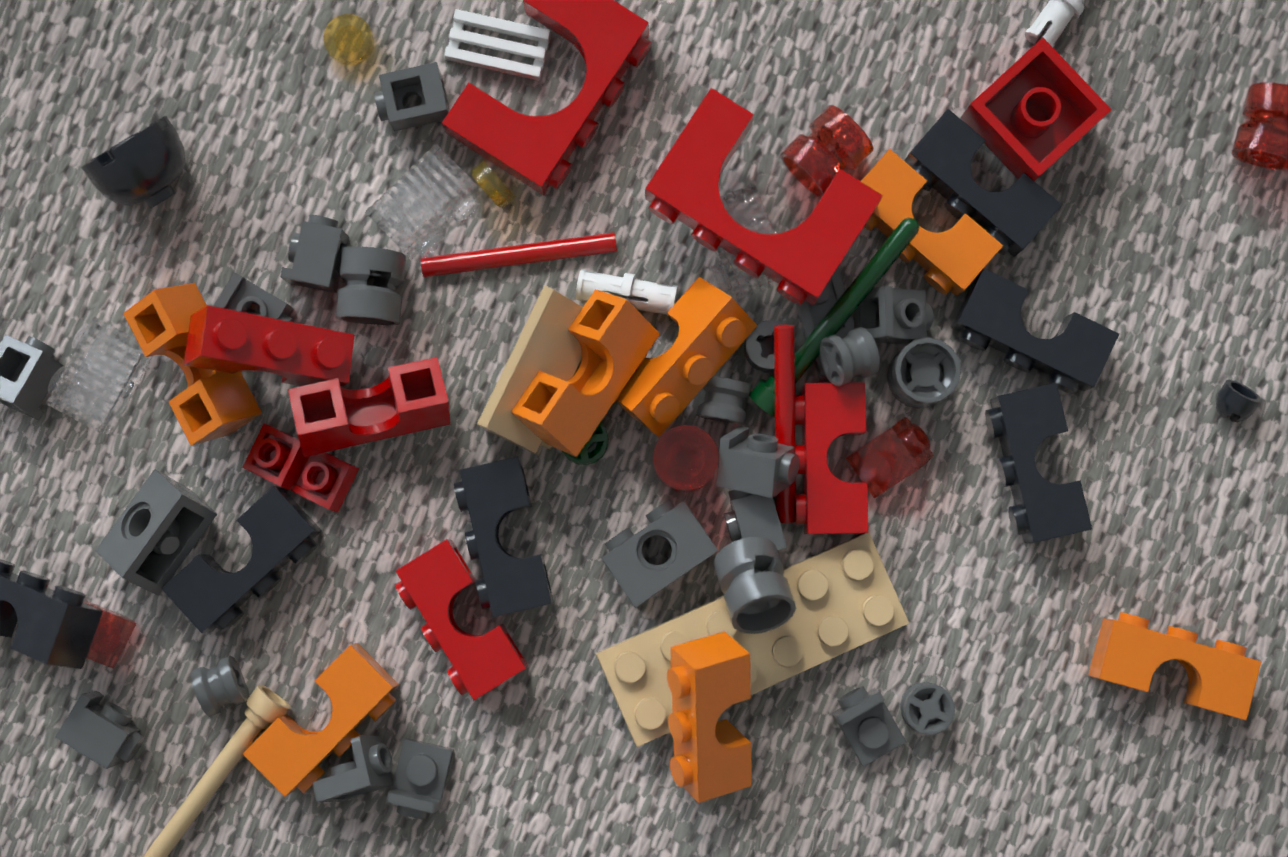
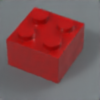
[960,38,1112,181]

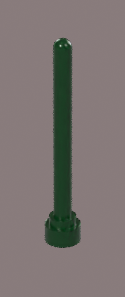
[749,218,919,418]

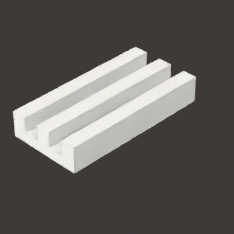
[444,9,551,81]

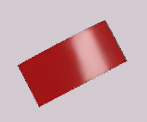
[242,423,359,513]

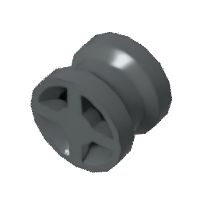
[744,320,795,373]
[819,327,880,386]
[696,377,752,425]
[191,656,249,717]
[900,682,955,735]

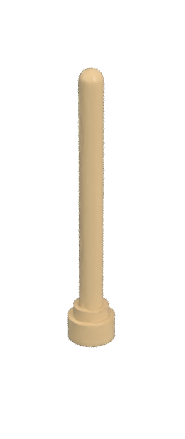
[143,684,291,857]

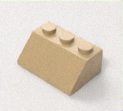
[477,285,583,456]

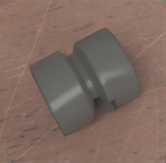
[335,246,406,326]
[887,337,961,408]
[713,537,796,634]

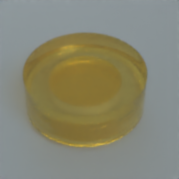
[323,14,374,66]
[471,160,516,208]

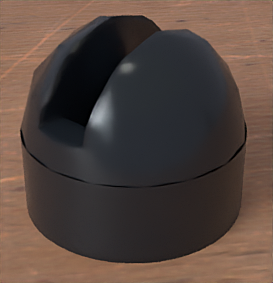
[1216,380,1262,423]

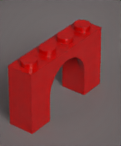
[442,0,652,196]
[645,88,883,306]

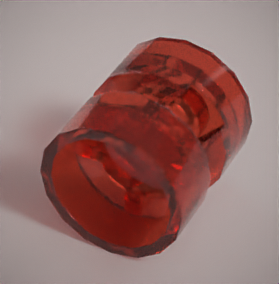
[1232,82,1288,170]
[780,105,874,199]
[653,425,719,493]

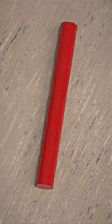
[420,232,617,278]
[774,325,796,523]

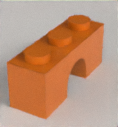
[861,149,1003,296]
[615,277,757,437]
[123,283,262,446]
[511,289,660,457]
[1088,612,1262,720]
[667,631,752,803]
[242,643,399,797]

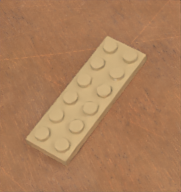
[595,532,909,747]

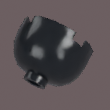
[81,116,185,208]

